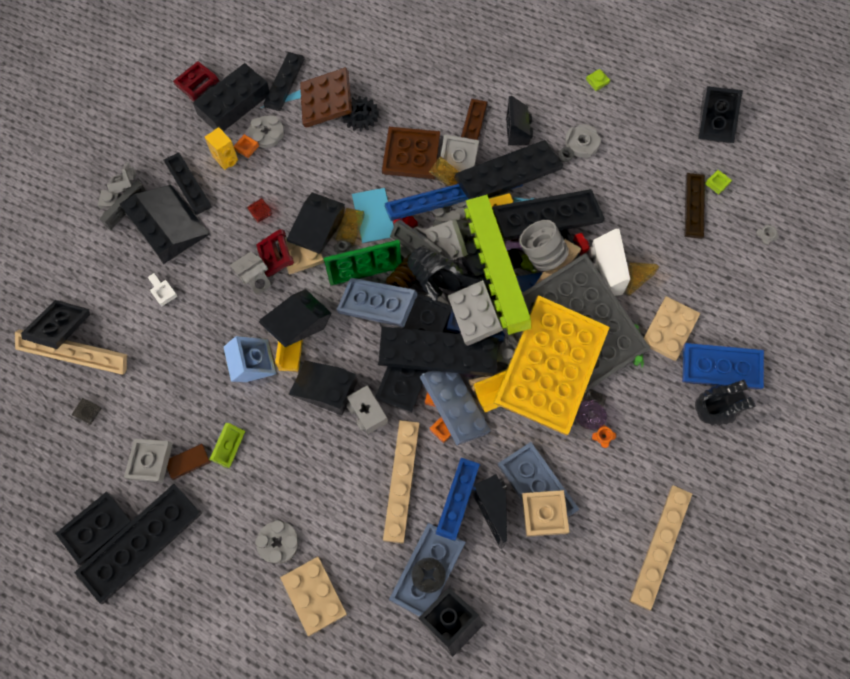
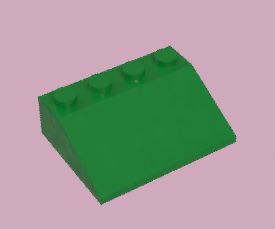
[323,240,401,286]

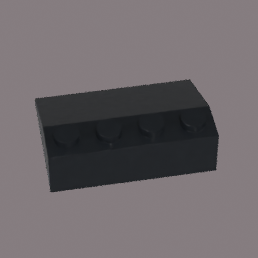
[120,185,210,264]

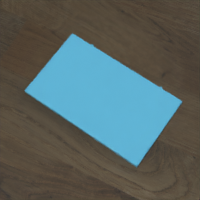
[352,188,394,243]

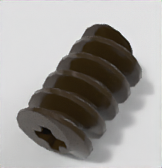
[386,254,417,289]

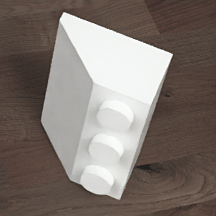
[589,229,630,296]

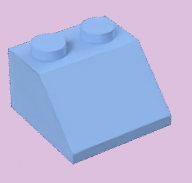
[224,336,276,382]

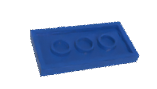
[682,343,764,390]

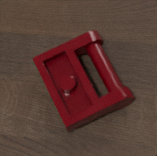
[173,61,220,102]
[256,229,294,277]

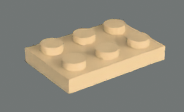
[644,296,700,361]
[280,557,347,636]

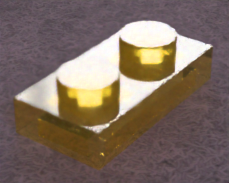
[428,157,459,187]
[336,208,365,246]

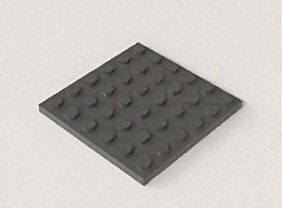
[495,253,651,392]

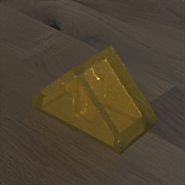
[627,262,659,296]

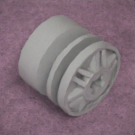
[519,220,569,271]

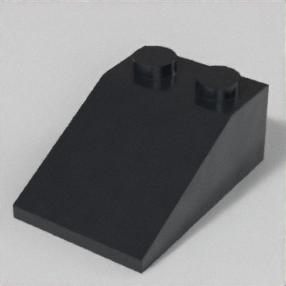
[698,86,743,143]
[287,192,345,254]
[460,240,522,278]
[259,289,332,347]
[289,360,358,416]
[472,474,507,549]

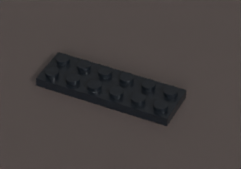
[454,140,563,199]
[492,189,605,241]
[375,293,452,413]
[378,326,498,376]
[74,484,202,604]

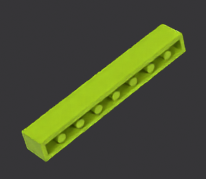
[464,195,531,335]

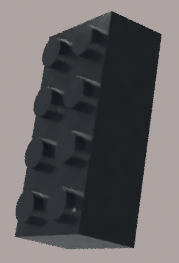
[193,63,269,132]

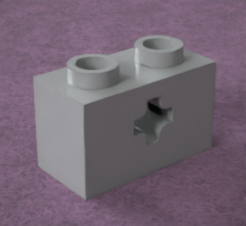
[346,385,388,435]

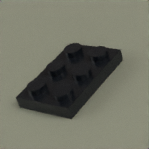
[21,300,90,349]
[55,491,131,566]

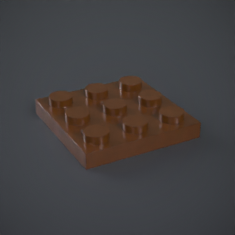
[300,67,352,127]
[382,126,440,179]

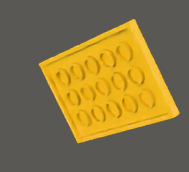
[494,295,610,435]

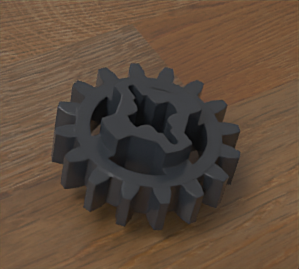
[342,96,379,132]

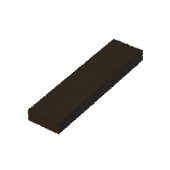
[684,173,705,239]

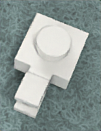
[148,273,178,307]

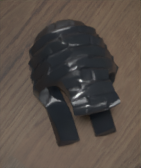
[407,247,464,300]
[695,380,756,426]

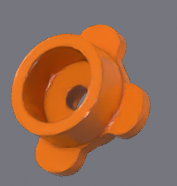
[592,424,616,448]

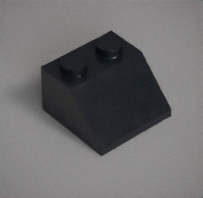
[506,96,533,146]
[418,587,483,657]

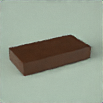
[167,444,211,480]

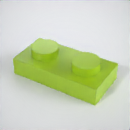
[209,423,245,468]

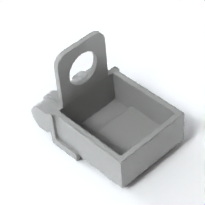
[230,252,271,295]

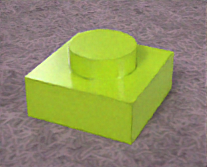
[586,69,610,91]
[705,170,732,195]

